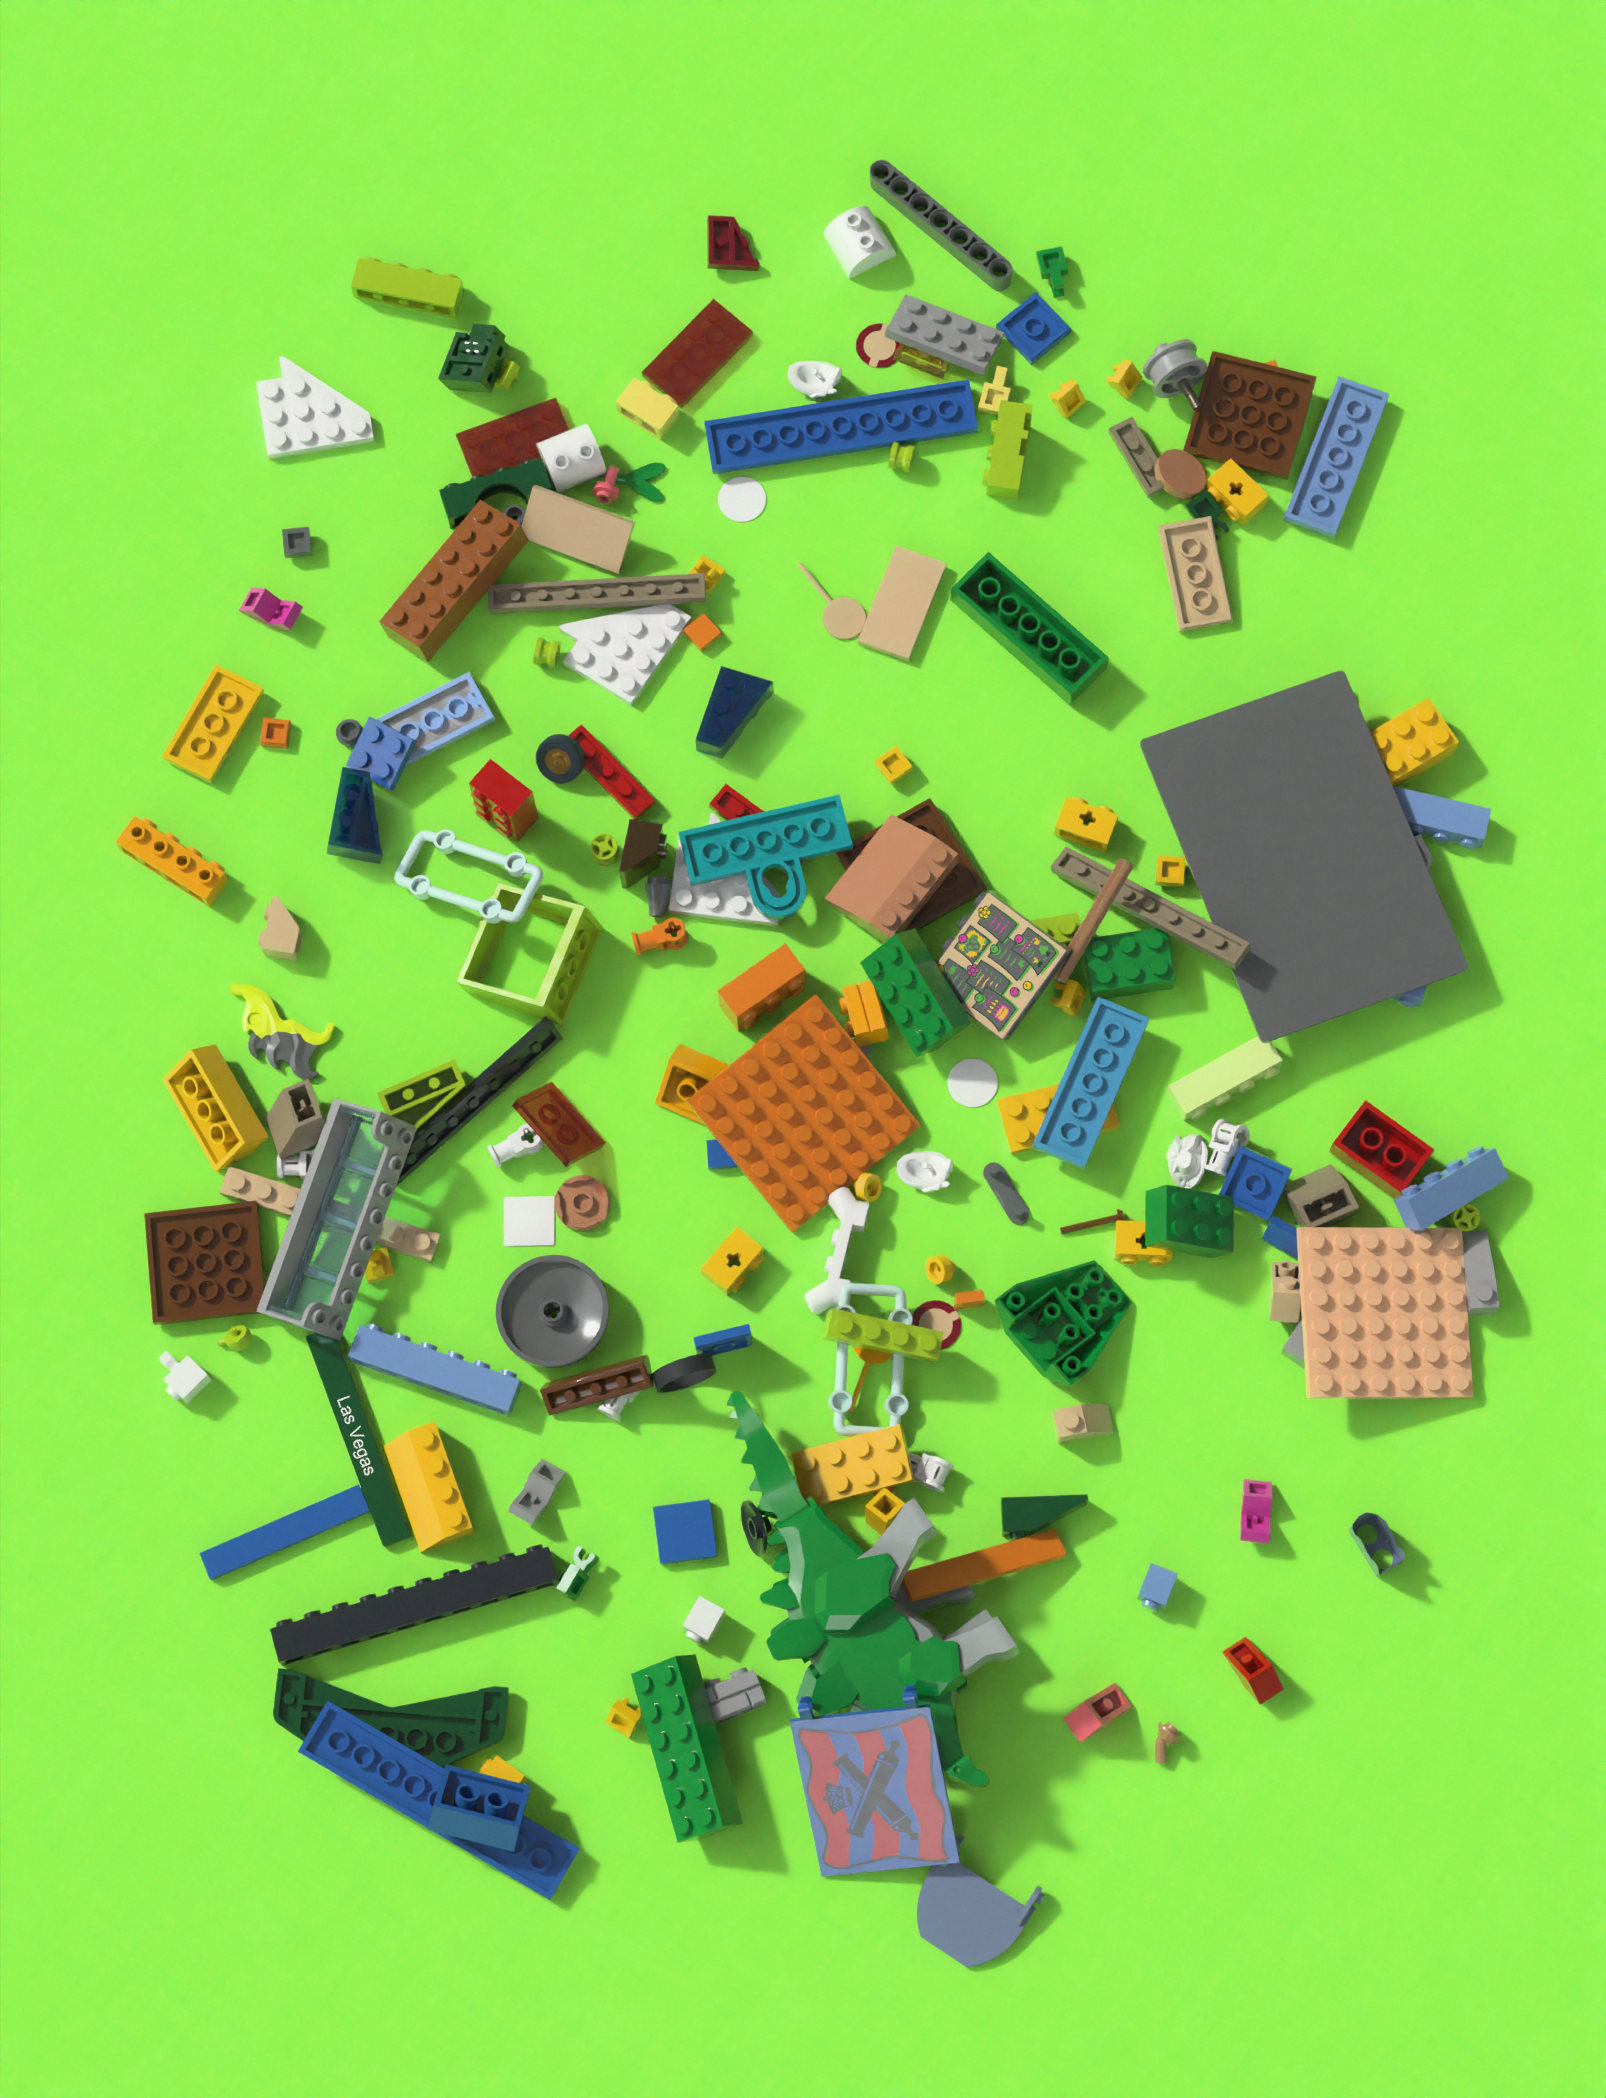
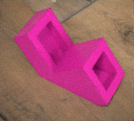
[239,587,303,630]
[1240,1479,1272,1543]

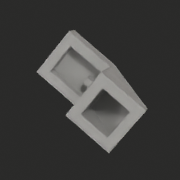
[508,1459,567,1525]

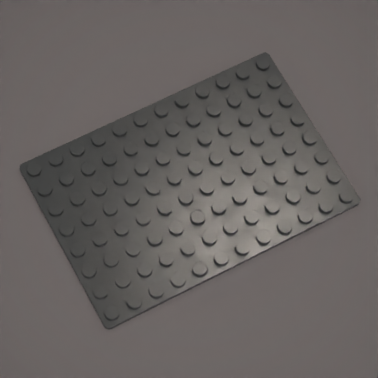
[1140,670,1468,1043]

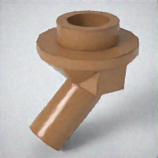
[1155,1721,1181,1763]

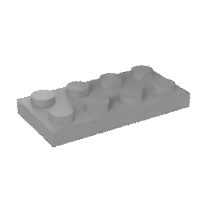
[885,294,1004,375]

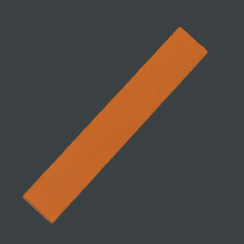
[901,1529,1067,1602]

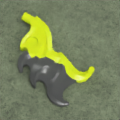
[230,983,335,1080]

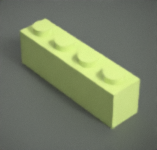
[1167,1036,1282,1121]

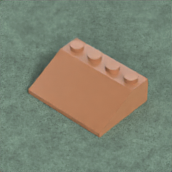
[824,814,958,943]

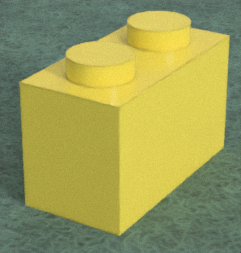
[616,377,679,441]

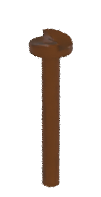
[1060,1209,1125,1234]

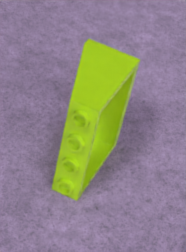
[457,883,603,1027]

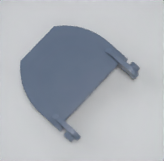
[917,1834,1046,1967]

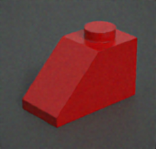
[1222,1637,1284,1705]

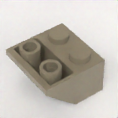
[266,1078,326,1159]
[1283,1164,1359,1227]

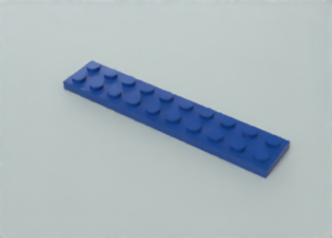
[704,379,978,474]
[298,1701,580,1900]

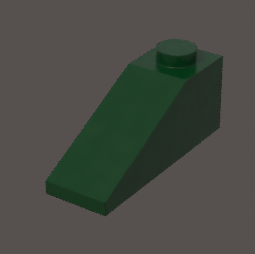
[1000,1494,1088,1541]

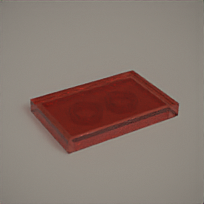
[512,1082,606,1167]

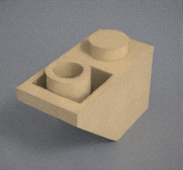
[258,896,303,962]
[1269,1261,1301,1323]

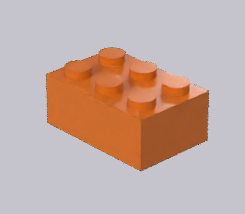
[717,943,806,1032]

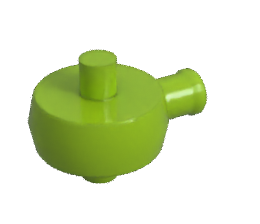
[217,1325,252,1351]

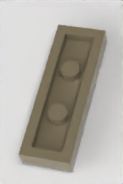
[1108,417,1164,498]

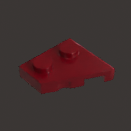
[707,215,759,271]

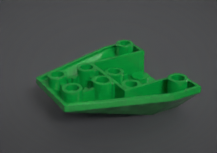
[995,1260,1132,1387]

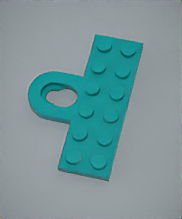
[678,794,853,920]

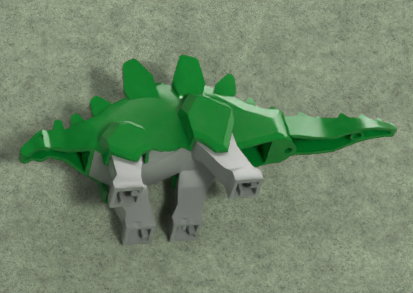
[727,1392,1019,1788]

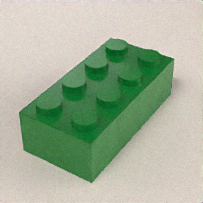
[860,928,972,1057]

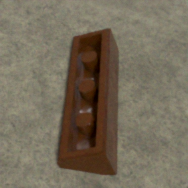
[540,1355,654,1416]

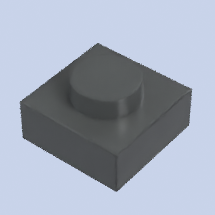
[282,527,312,558]

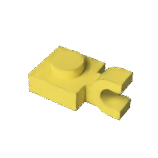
[978,366,1011,415]

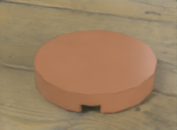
[1154,449,1206,500]
[554,1175,610,1231]

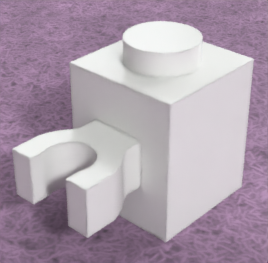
[158,1351,211,1404]

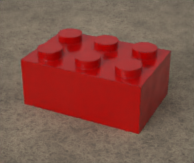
[469,759,539,842]
[1329,1100,1435,1199]

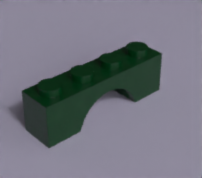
[439,459,552,529]

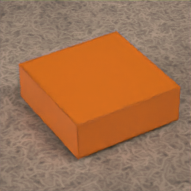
[683,613,722,652]
[260,718,292,749]
[953,1290,985,1310]

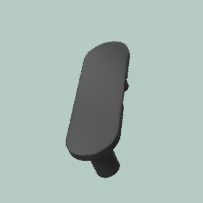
[983,1162,1029,1225]

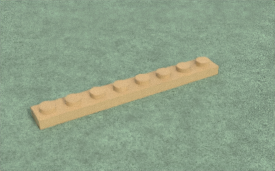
[219,1166,441,1263]

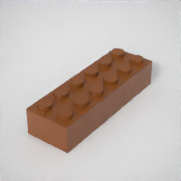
[379,500,529,662]

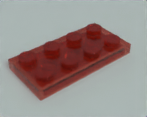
[641,298,753,409]
[456,398,569,477]

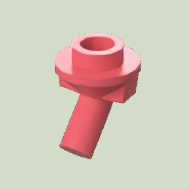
[592,465,620,504]

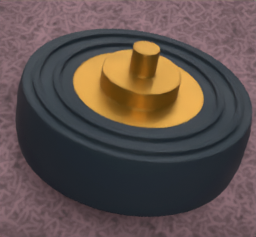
[536,734,585,784]

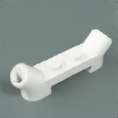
[804,1187,870,1315]

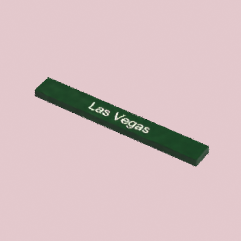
[305,1333,411,1547]

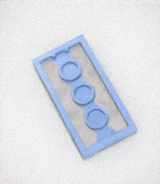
[377,672,495,766]

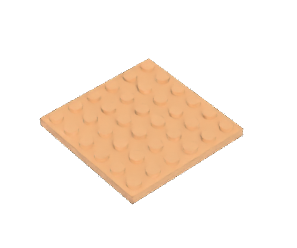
[1296,1227,1473,1399]

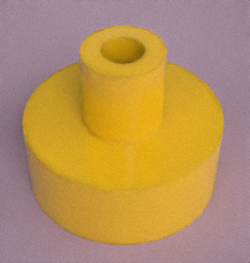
[852,1173,882,1202]
[925,1255,956,1284]

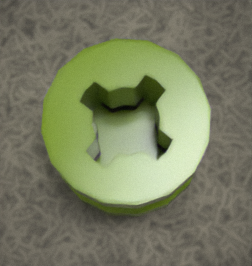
[888,442,915,472]
[533,638,561,668]
[590,833,619,866]
[1446,1203,1480,1231]

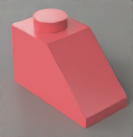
[1063,1683,1132,1742]

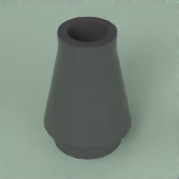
[645,877,672,918]

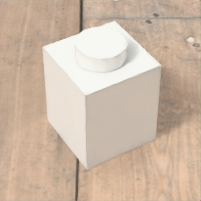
[682,1596,725,1644]

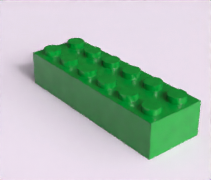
[950,552,1109,706]
[631,1654,743,1843]

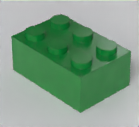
[1083,928,1175,1001]
[1145,1185,1234,1258]

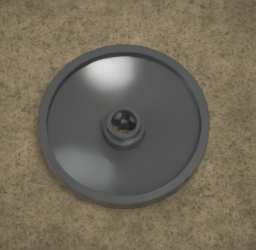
[496,1255,610,1368]

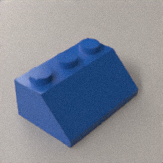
[428,1765,531,1852]

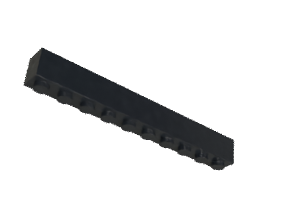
[270,1544,559,1666]

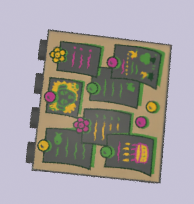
[934,890,1073,1041]

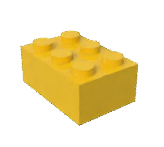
[1370,697,1459,787]

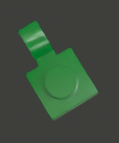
[1036,246,1068,298]
[556,1545,600,1602]

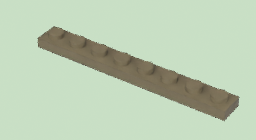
[488,573,706,614]
[1051,846,1251,970]

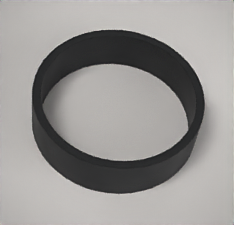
[652,1353,717,1393]

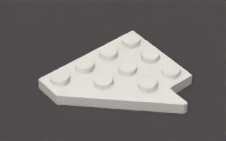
[256,356,375,459]
[559,604,692,707]
[668,813,781,927]

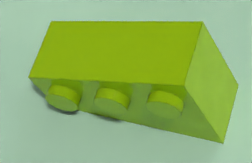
[982,400,1033,500]
[377,1059,466,1131]

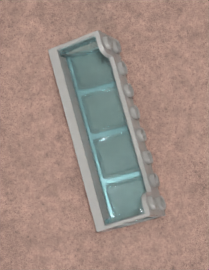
[257,1098,417,1341]

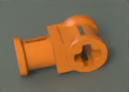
[631,918,688,957]

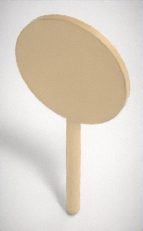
[797,563,866,640]

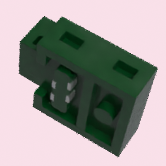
[438,324,509,393]

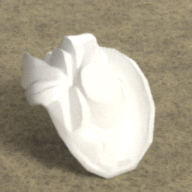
[787,361,841,398]
[1166,1134,1208,1189]
[896,1151,953,1193]

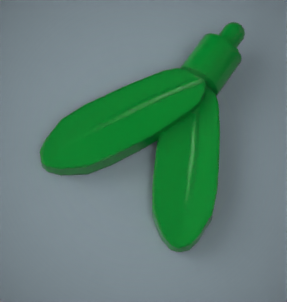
[615,462,665,502]

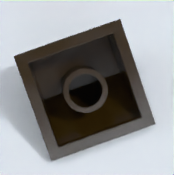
[619,819,669,889]

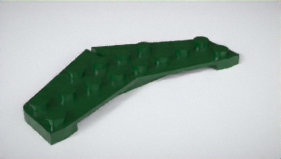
[273,1668,509,1768]

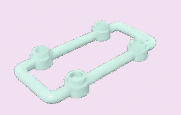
[395,829,543,924]
[828,1283,912,1437]

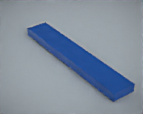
[199,1484,370,1581]

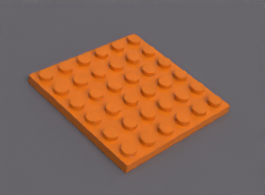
[686,995,921,1232]

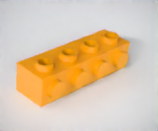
[116,816,228,907]

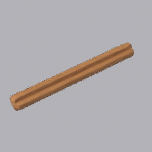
[1053,858,1133,983]

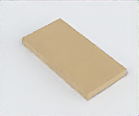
[522,485,635,574]
[1157,516,1233,632]
[858,545,947,662]

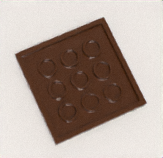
[1183,351,1317,480]
[835,798,987,931]
[144,1201,265,1325]

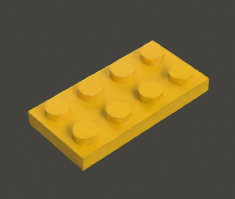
[162,664,264,783]
[997,1084,1120,1155]
[791,1424,915,1506]

